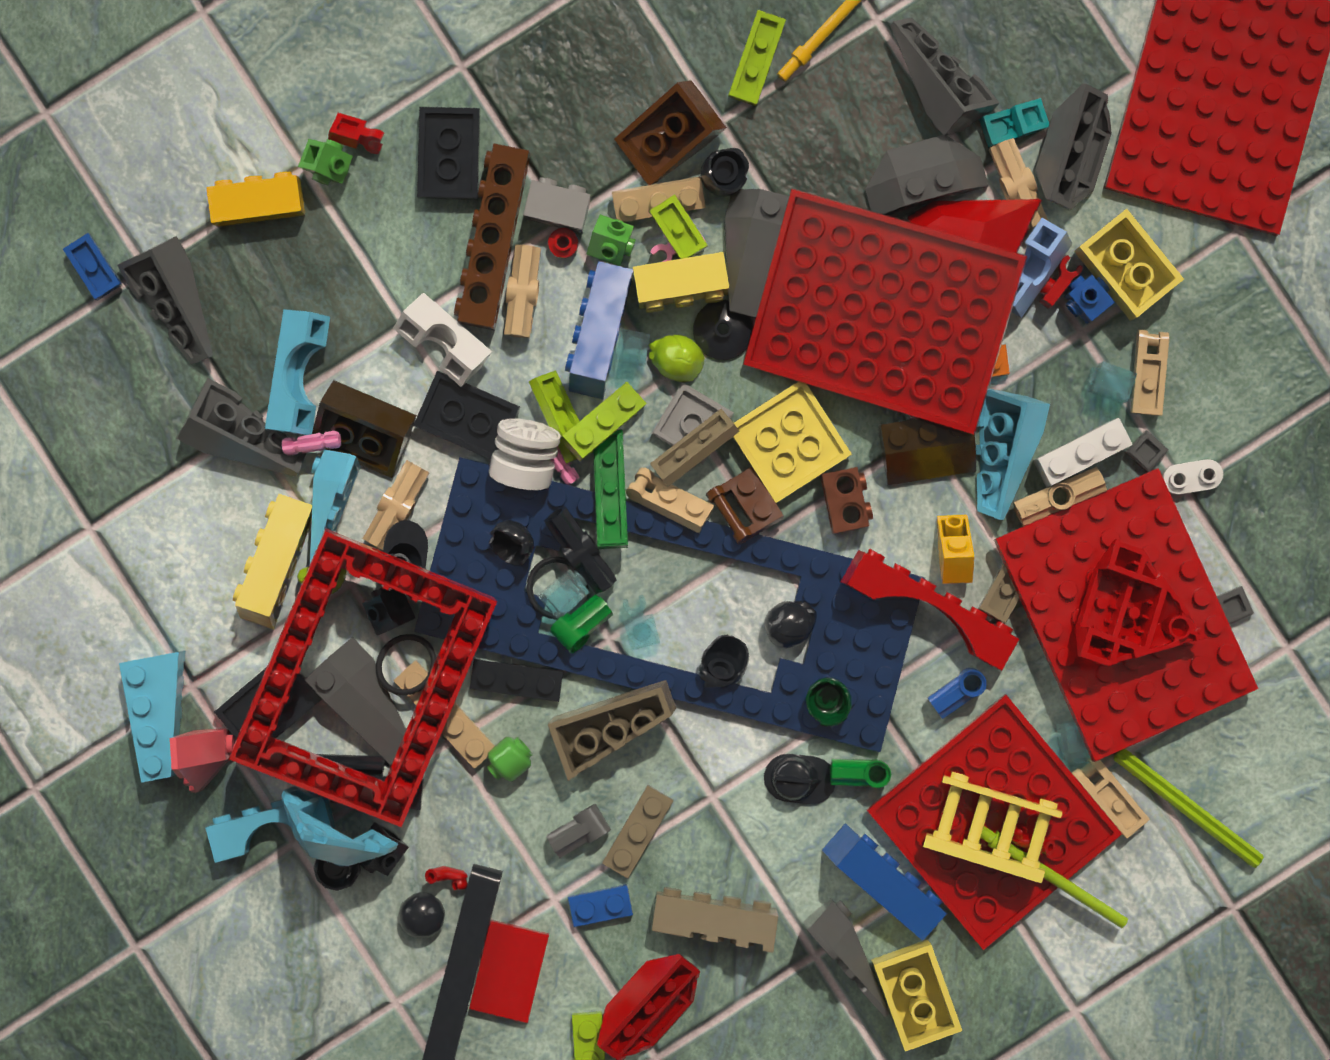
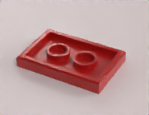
[469,919,549,1023]

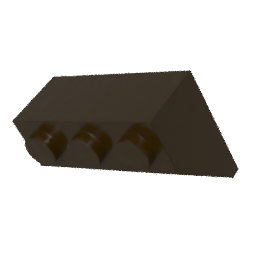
[312,380,417,478]
[878,418,977,486]

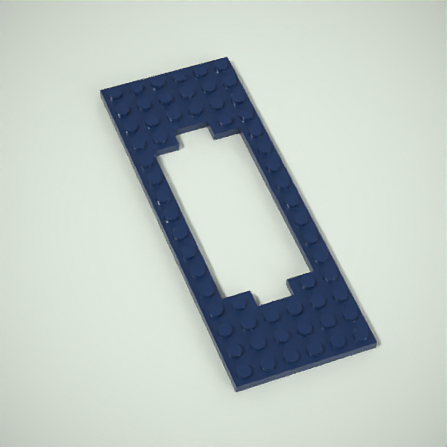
[414,457,925,752]

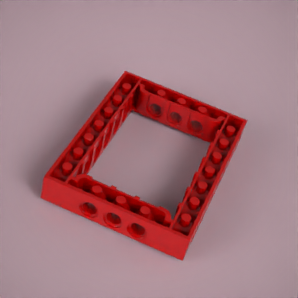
[229,528,497,827]

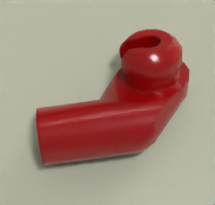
[1012,824,1056,855]
[425,866,468,890]

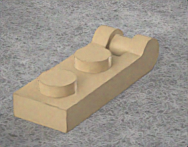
[1130,330,1169,416]
[626,467,714,533]
[1072,757,1150,839]

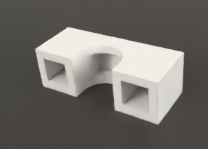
[393,293,492,387]
[1033,418,1133,487]

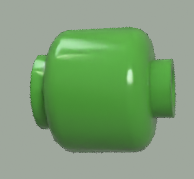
[487,737,533,782]

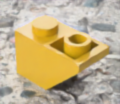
[937,515,974,584]

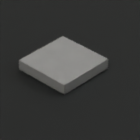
[651,382,734,464]

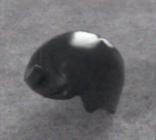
[700,148,749,197]
[764,601,817,648]
[699,634,749,688]

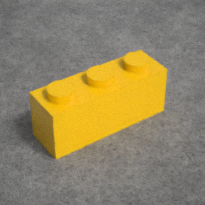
[206,172,305,227]

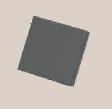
[1125,430,1169,472]
[1217,586,1254,624]

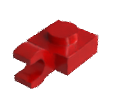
[328,112,384,154]
[1039,255,1083,309]

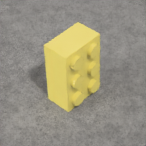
[1074,209,1184,321]
[633,252,729,313]
[871,939,962,1052]

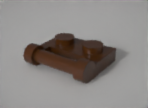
[706,467,784,545]

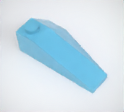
[976,389,1050,520]
[310,449,360,563]

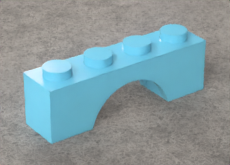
[265,309,330,435]
[205,792,336,863]

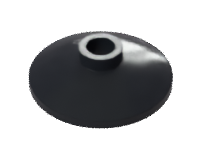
[693,300,753,360]

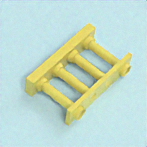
[923,772,1063,883]

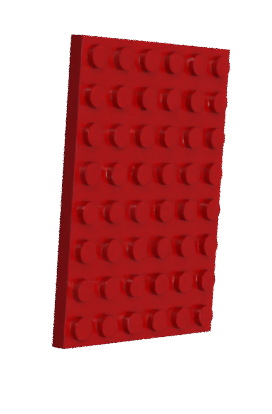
[1104,0,1330,236]
[743,189,1028,434]
[994,468,1259,762]

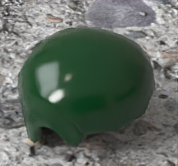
[805,677,852,726]

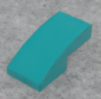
[979,98,1050,148]

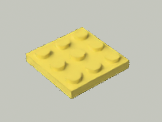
[733,381,852,503]

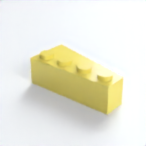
[233,494,312,630]

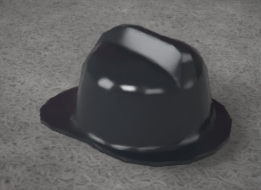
[383,520,428,569]
[764,754,835,804]

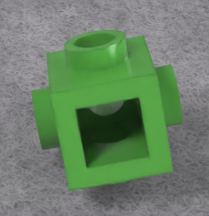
[298,139,353,186]
[586,214,636,266]

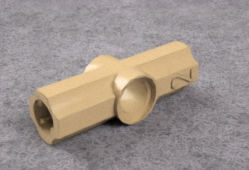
[989,138,1048,230]
[504,245,541,338]
[362,460,430,550]
[1013,467,1107,526]

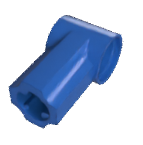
[927,668,987,719]

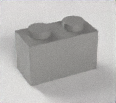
[523,177,591,233]

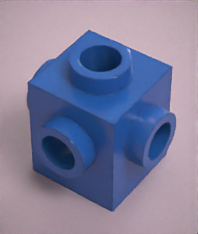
[1064,275,1115,324]

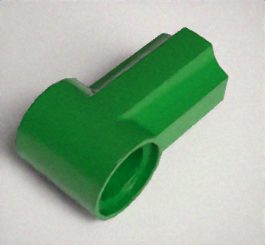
[550,594,613,653]
[830,758,891,788]

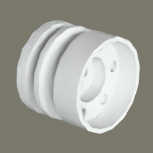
[489,419,561,490]

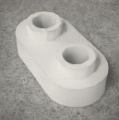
[1162,459,1223,495]

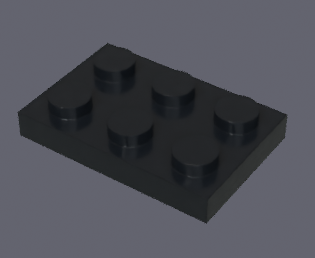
[417,107,480,200]
[413,371,521,459]
[214,667,322,739]

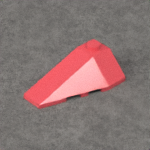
[170,728,235,793]

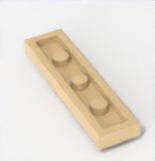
[393,660,495,769]

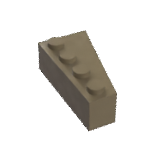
[548,680,676,781]
[652,887,778,953]

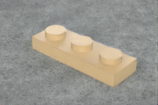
[612,176,706,222]

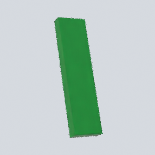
[593,429,628,549]

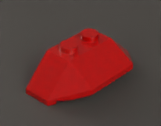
[597,954,700,1060]

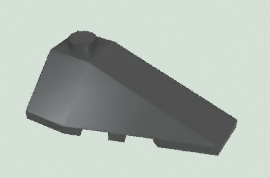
[725,189,789,318]
[176,378,307,477]
[804,898,889,1017]

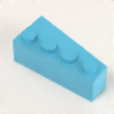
[119,651,186,783]

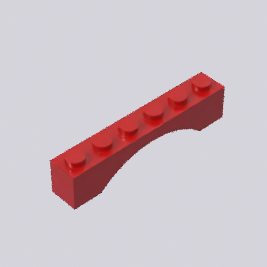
[841,549,1019,671]

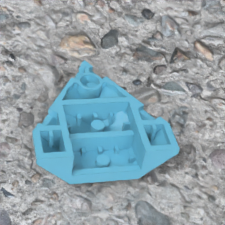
[281,786,398,866]

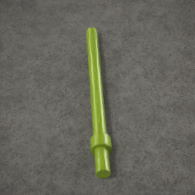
[969,826,1128,929]

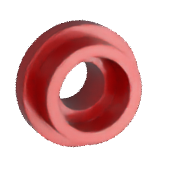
[548,228,578,258]

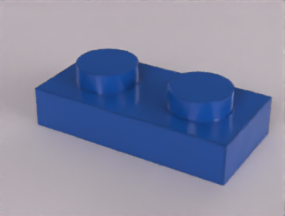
[63,233,122,301]
[568,884,633,927]

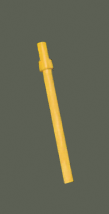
[777,0,862,82]

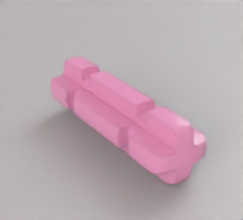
[282,431,341,455]
[550,446,579,485]

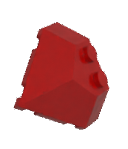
[907,199,1042,253]
[1075,539,1208,666]

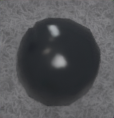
[489,520,534,566]
[313,859,361,891]
[398,892,445,939]

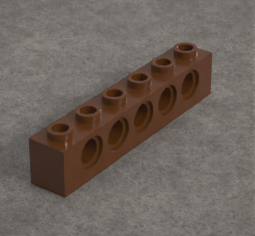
[454,143,531,331]

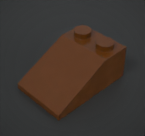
[614,80,727,185]

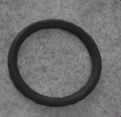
[526,556,589,620]
[376,634,437,696]

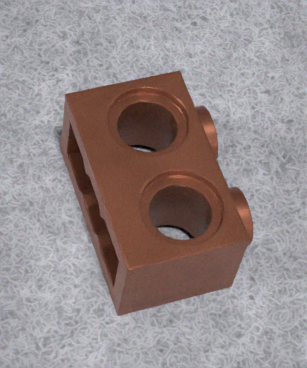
[820,467,873,534]

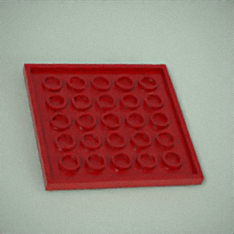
[866,694,1122,950]

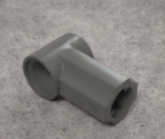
[546,804,611,859]

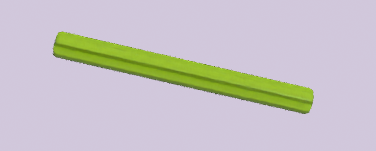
[1113,749,1264,868]

